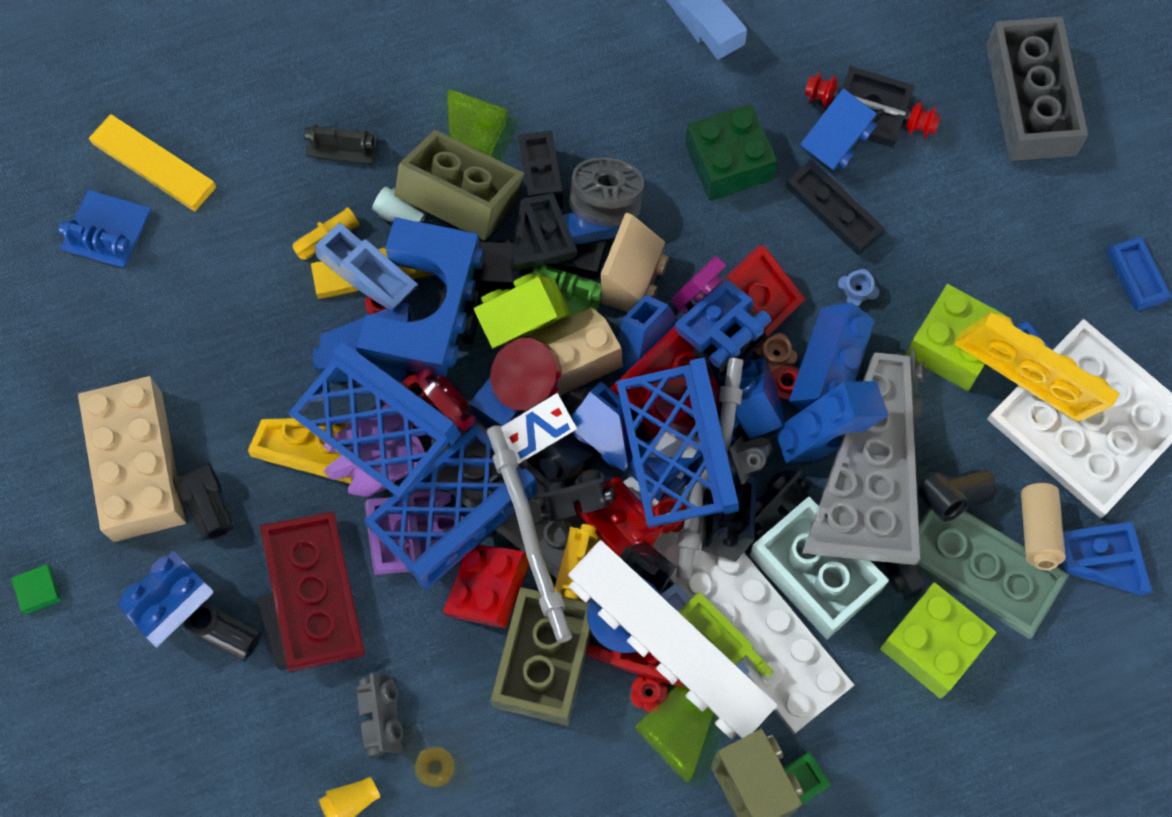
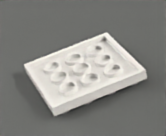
[987,319,1172,519]

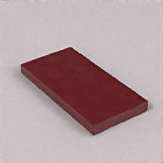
[260,511,365,672]

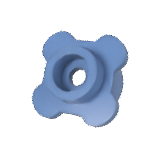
[838,269,879,307]

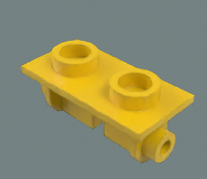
[555,524,602,603]

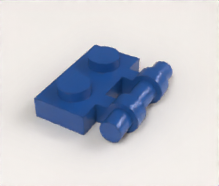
[675,279,772,368]

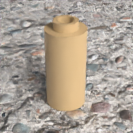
[1021,483,1066,570]

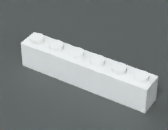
[568,540,777,740]

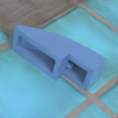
[666,0,748,60]
[315,222,418,311]

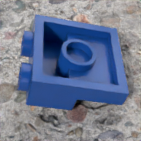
[117,551,214,647]

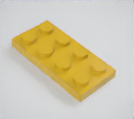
[954,312,1120,422]

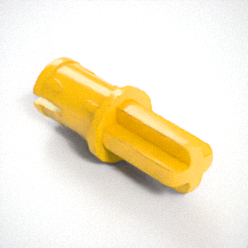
[292,207,360,261]

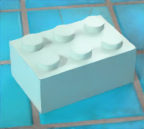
[750,497,889,639]

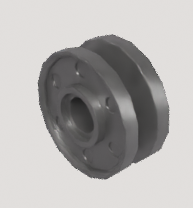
[569,157,644,227]

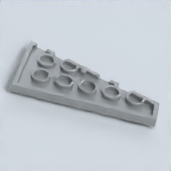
[802,352,920,565]

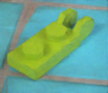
[679,592,774,678]

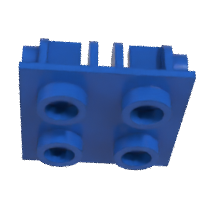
[59,190,152,268]

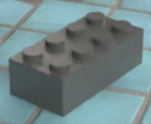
[986,16,1088,161]

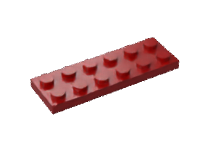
[610,245,805,439]

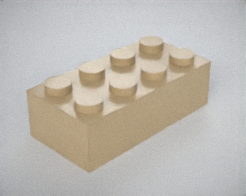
[78,376,186,542]

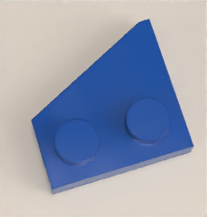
[1062,522,1152,596]

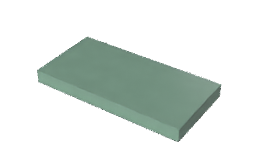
[915,507,1069,639]

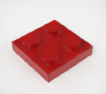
[442,545,529,628]

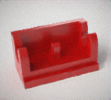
[576,476,664,557]

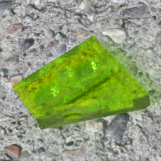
[447,89,509,156]
[635,686,714,784]

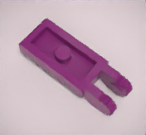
[671,256,726,314]

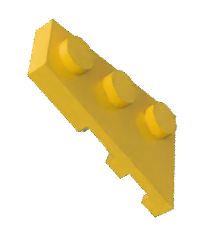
[248,418,352,484]

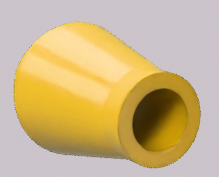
[318,777,380,817]

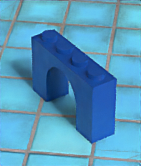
[356,217,485,378]

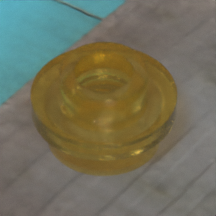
[415,747,455,787]

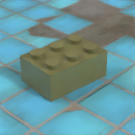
[394,129,525,241]
[491,587,592,726]
[711,728,804,817]

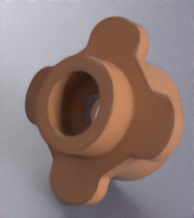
[755,333,798,373]

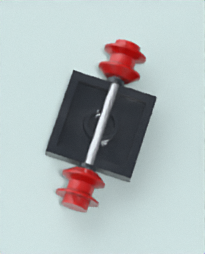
[804,66,941,148]

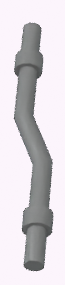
[676,358,743,580]
[487,426,572,643]

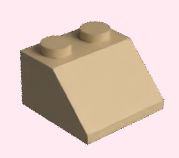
[601,213,669,312]
[527,307,623,396]

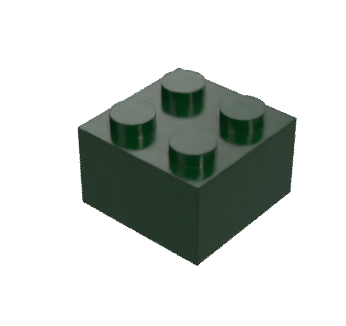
[685,104,777,201]

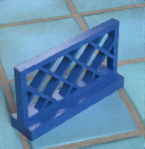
[288,341,461,500]
[616,358,739,528]
[364,425,538,590]

